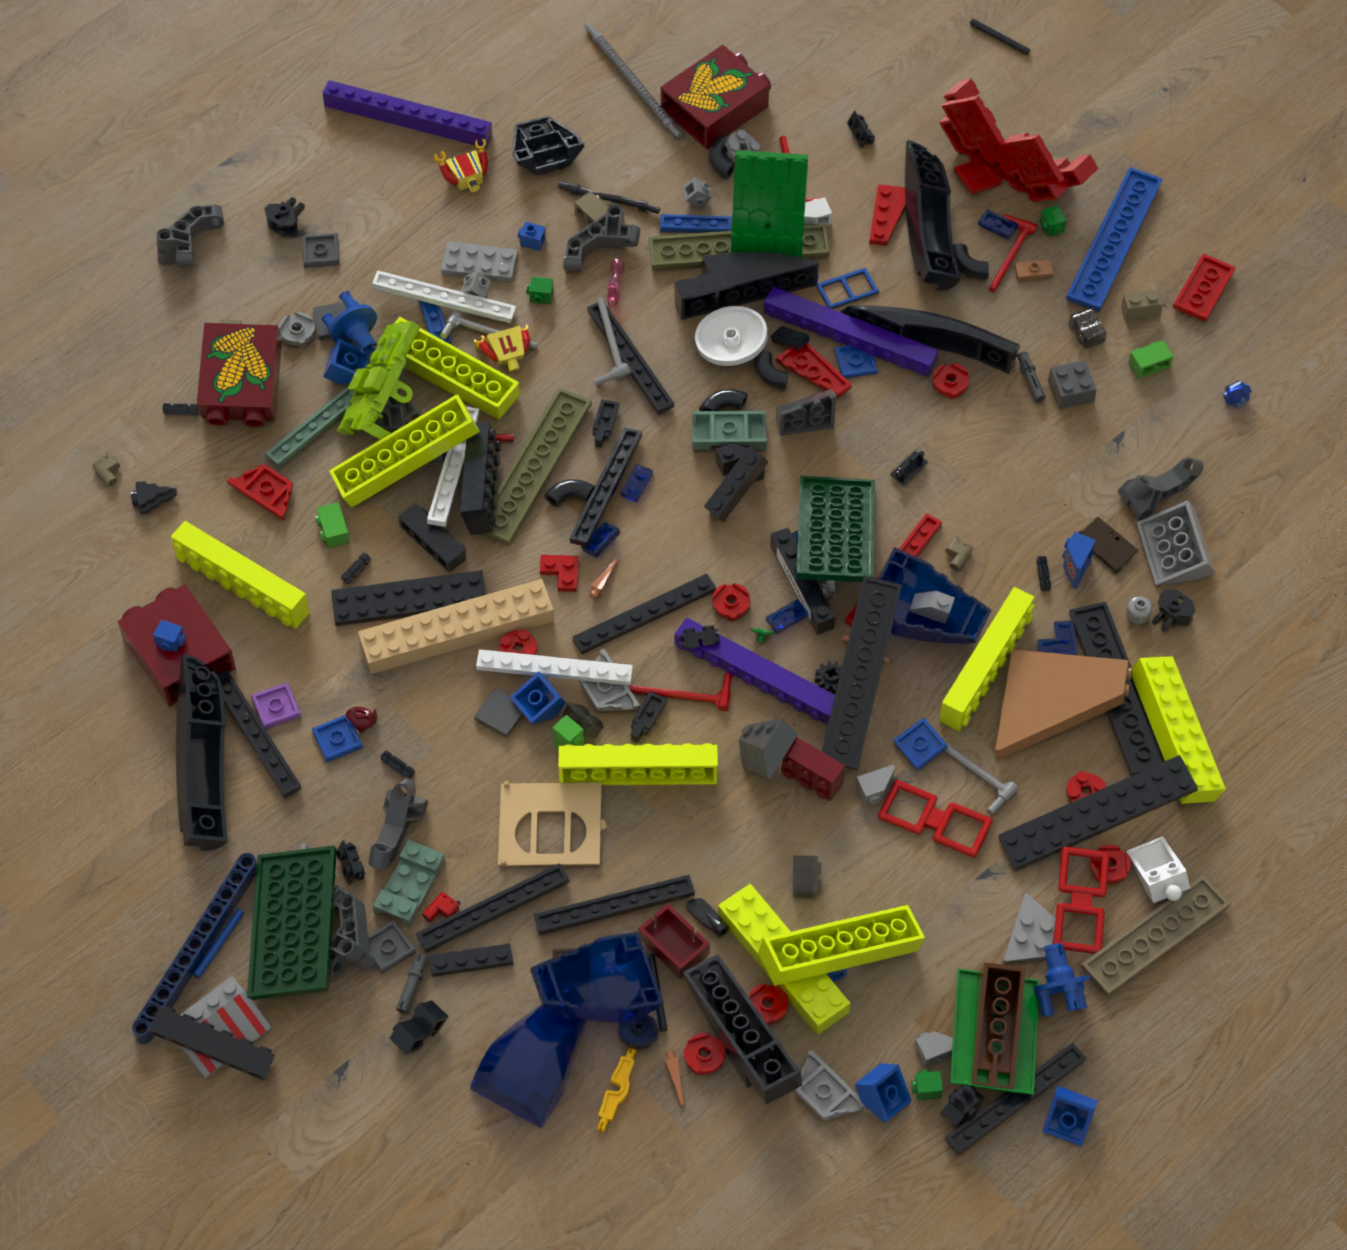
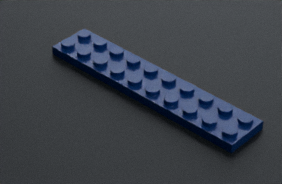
[1066,167,1163,312]

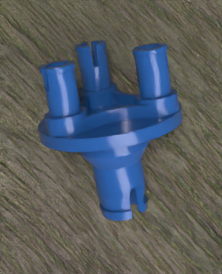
[321,290,377,355]
[1033,943,1090,1017]

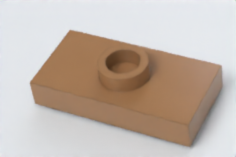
[1015,260,1053,281]

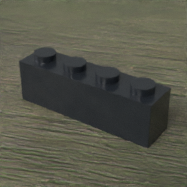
[704,447,768,522]
[398,503,466,573]

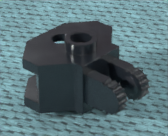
[264,197,305,236]
[1151,589,1195,633]
[941,1085,985,1128]

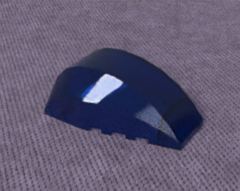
[878,547,992,644]
[530,932,664,1023]
[470,998,588,1128]

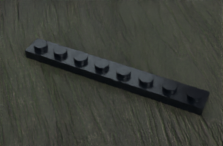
[587,303,674,415]
[569,427,643,547]
[573,573,716,654]
[216,669,302,798]
[416,863,569,953]
[534,875,695,935]
[945,1043,1086,1156]

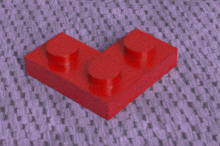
[540,555,579,592]

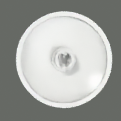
[695,306,768,366]

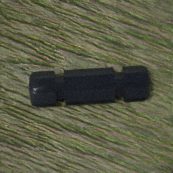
[162,403,199,415]
[341,553,371,584]
[1036,556,1051,591]
[381,751,415,779]

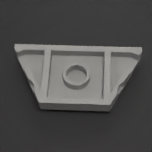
[579,649,640,712]
[1003,893,1055,964]
[794,1050,867,1121]

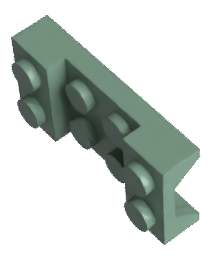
[692,411,767,450]
[373,840,445,927]

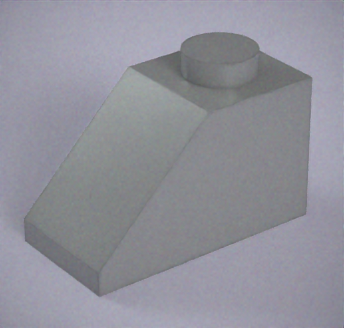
[909,591,955,624]
[856,765,895,805]
[914,1031,953,1067]

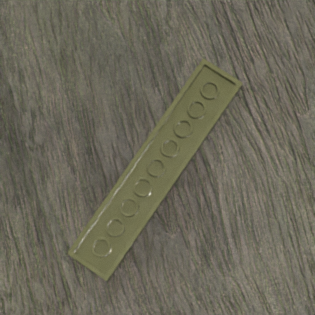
[649,224,830,270]
[483,388,592,545]

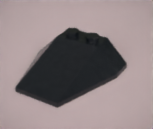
[512,116,585,175]

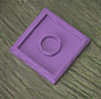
[251,682,301,729]

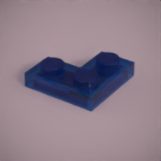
[1037,621,1078,655]

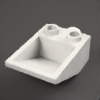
[1126,836,1190,903]

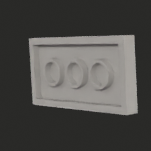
[441,241,518,282]

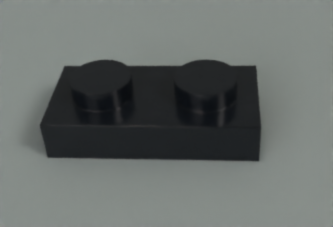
[770,326,810,350]

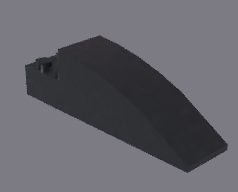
[675,252,819,320]
[683,954,803,1105]

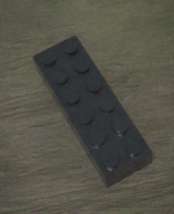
[460,422,501,535]

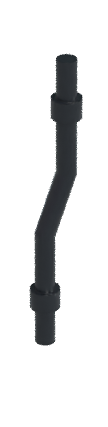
[558,181,660,214]

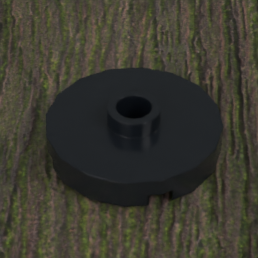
[618,1012,659,1050]

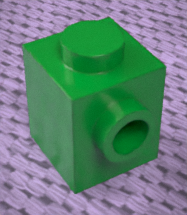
[1040,205,1066,237]
[526,277,554,304]
[911,1070,943,1101]

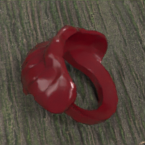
[346,707,377,733]

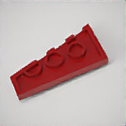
[869,184,906,246]
[776,343,852,398]

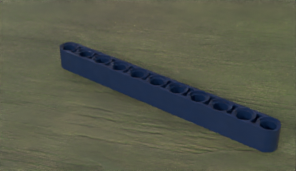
[132,853,257,1044]

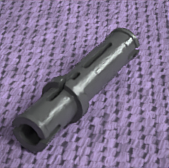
[1017,351,1046,402]
[396,953,429,1014]

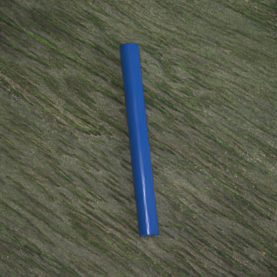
[193,909,244,978]

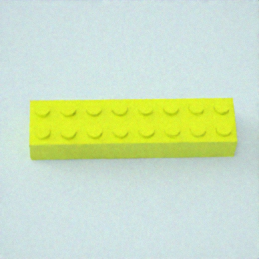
[394,317,520,420]
[329,394,480,508]
[171,521,309,629]
[939,587,1035,732]
[1132,656,1226,804]
[558,743,718,785]
[718,884,851,1035]
[758,905,925,986]

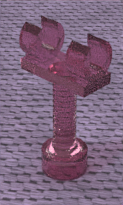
[607,259,625,306]

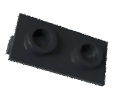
[847,111,875,148]
[890,450,928,485]
[680,625,720,649]
[336,840,365,885]

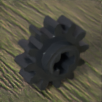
[814,661,842,694]

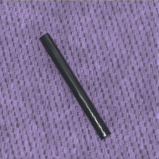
[970,18,1031,55]
[647,954,667,1031]

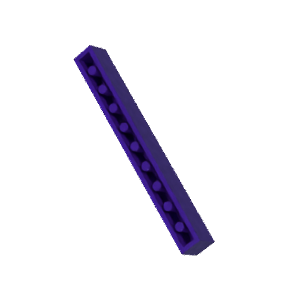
[322,80,492,148]
[764,287,939,377]
[674,617,835,726]

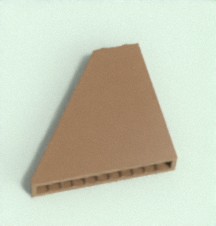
[995,649,1132,760]

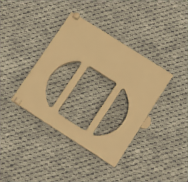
[498,781,607,867]

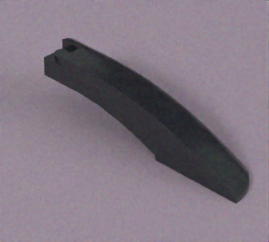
[905,140,961,291]
[840,306,1020,374]
[176,654,228,851]

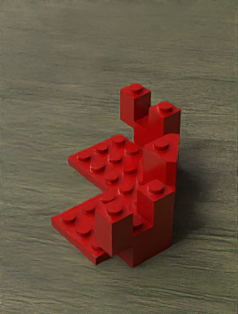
[939,78,1098,202]

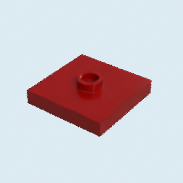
[953,158,1002,195]

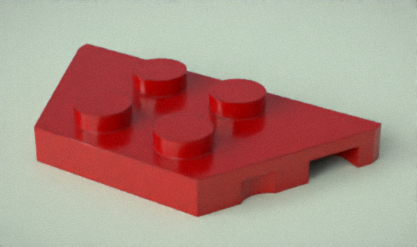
[227,464,293,520]

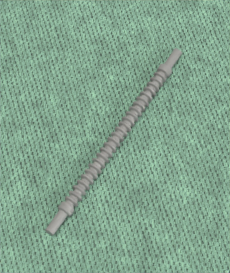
[584,22,682,139]

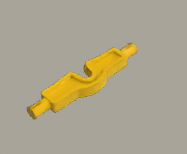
[596,1047,637,1133]

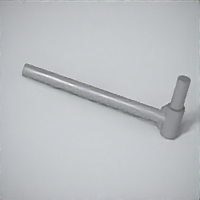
[595,297,631,386]
[440,310,538,350]
[945,742,1018,815]

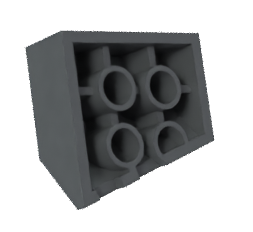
[776,389,836,436]
[739,719,798,780]

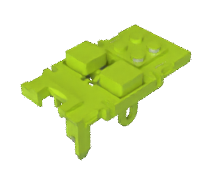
[337,321,420,440]

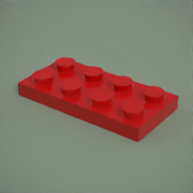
[1173,253,1236,322]

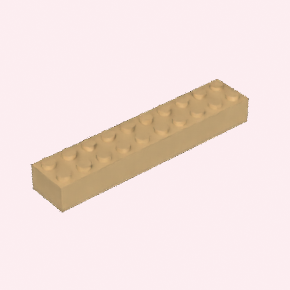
[358,579,554,675]

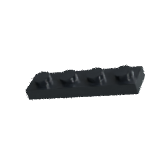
[430,943,513,977]

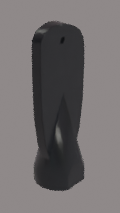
[686,898,729,938]

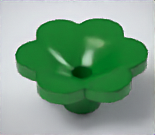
[750,628,774,642]

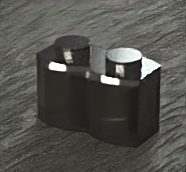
[1068,308,1107,349]
[559,702,604,738]
[793,855,821,898]

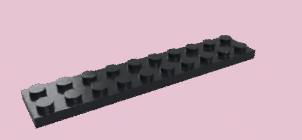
[822,576,902,770]
[1069,602,1165,776]
[998,755,1198,871]

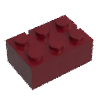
[781,737,845,801]
[638,903,710,979]

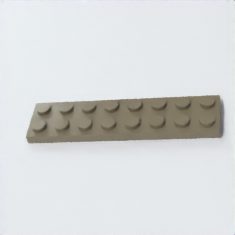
[1081,875,1230,997]

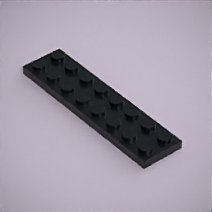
[331,570,486,626]

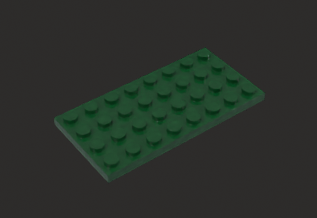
[796,475,875,583]
[247,845,337,1000]

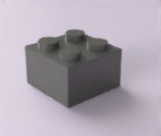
[1048,360,1097,409]

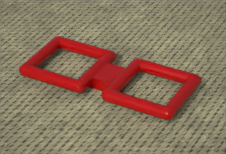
[878,780,993,857]
[1053,847,1110,954]

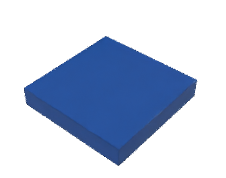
[834,345,878,379]
[311,715,363,763]
[893,717,948,771]

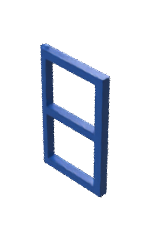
[816,267,879,309]

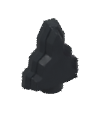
[130,481,177,514]

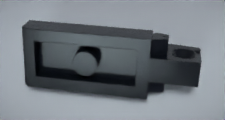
[592,399,620,447]
[630,692,668,743]

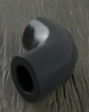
[709,136,735,179]
[953,244,989,279]
[754,350,788,390]
[699,389,748,411]
[544,479,595,507]

